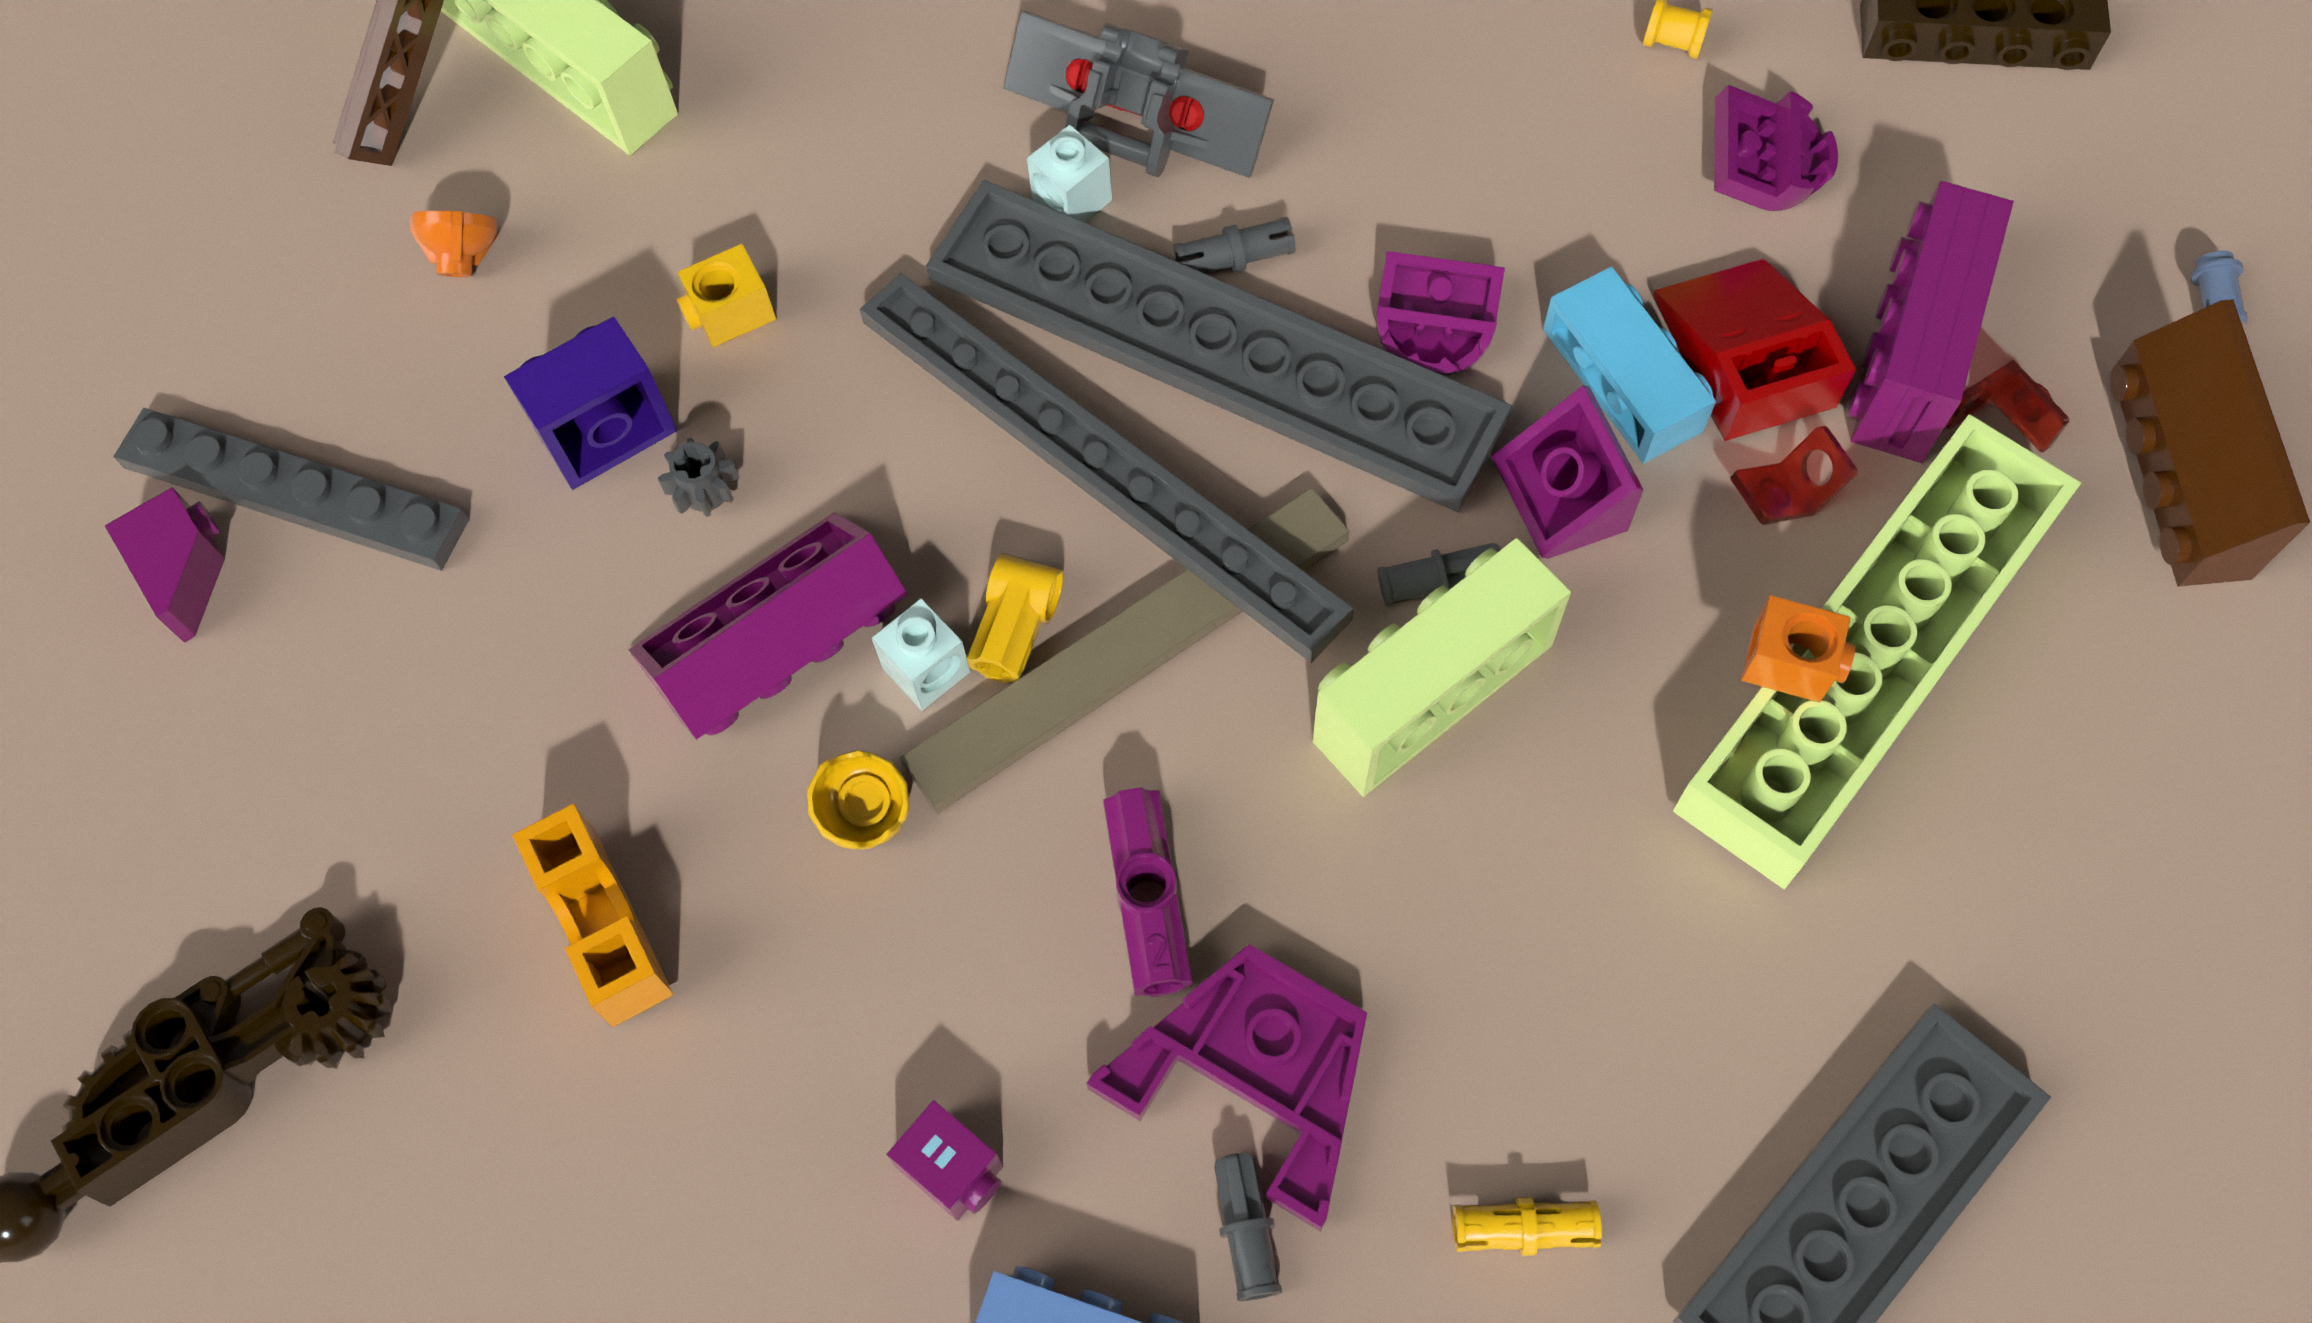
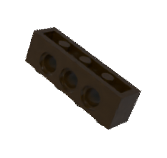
[1860,0,2111,70]

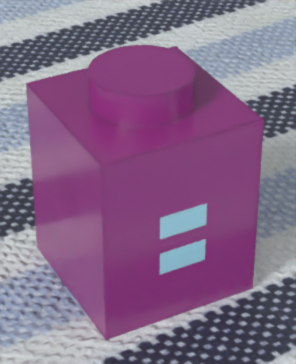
[886,1100,1003,1221]

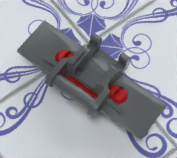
[1003,10,1274,178]

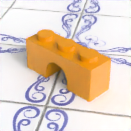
[512,803,674,1027]

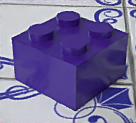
[504,316,677,490]

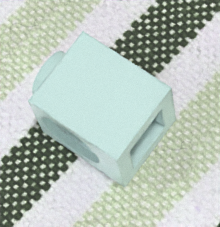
[1027,125,1112,222]
[872,599,970,711]

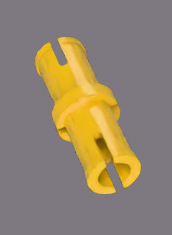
[1452,1197,1602,1256]

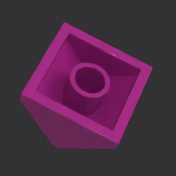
[1491,385,1644,559]

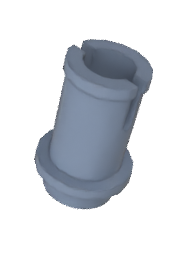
[2191,251,2248,323]

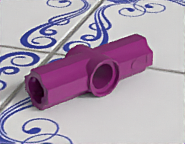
[1103,787,1193,997]

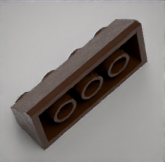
[2110,299,2310,587]

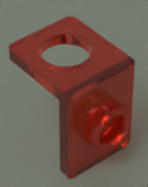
[1945,360,2070,453]
[1730,426,1858,525]

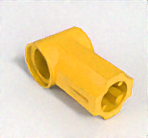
[967,553,1064,684]

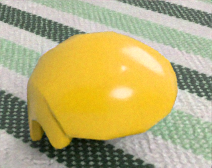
[807,750,910,850]

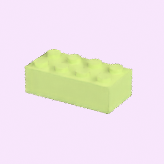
[1312,537,1571,797]

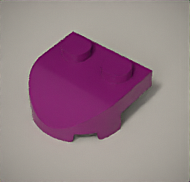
[1714,85,1838,211]
[1377,251,1505,376]

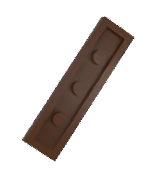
[333,0,444,166]

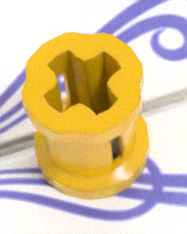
[1643,0,1713,60]

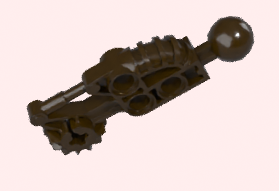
[0,907,393,1263]

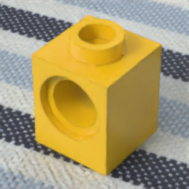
[676,243,776,348]

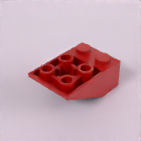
[1653,258,1856,441]

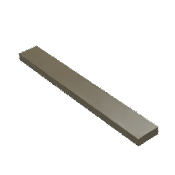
[900,488,1350,814]

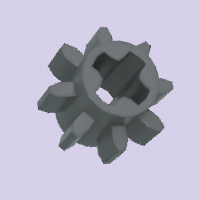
[658,438,739,517]

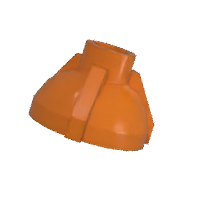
[410,210,497,277]

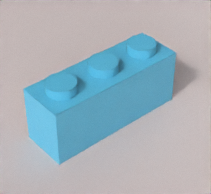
[1543,266,1716,464]

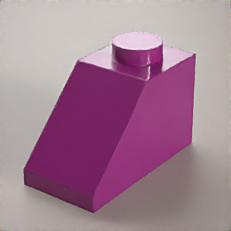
[104,487,225,643]

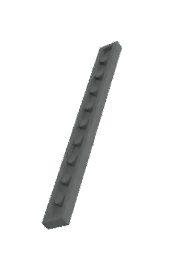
[859,273,1353,663]

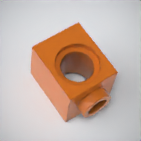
[1741,595,1855,703]

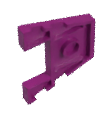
[1086,944,1367,1232]

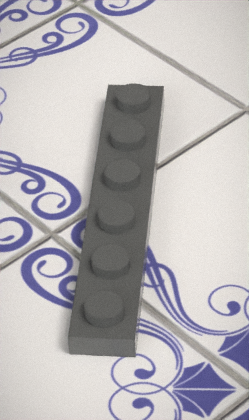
[113,407,469,571]

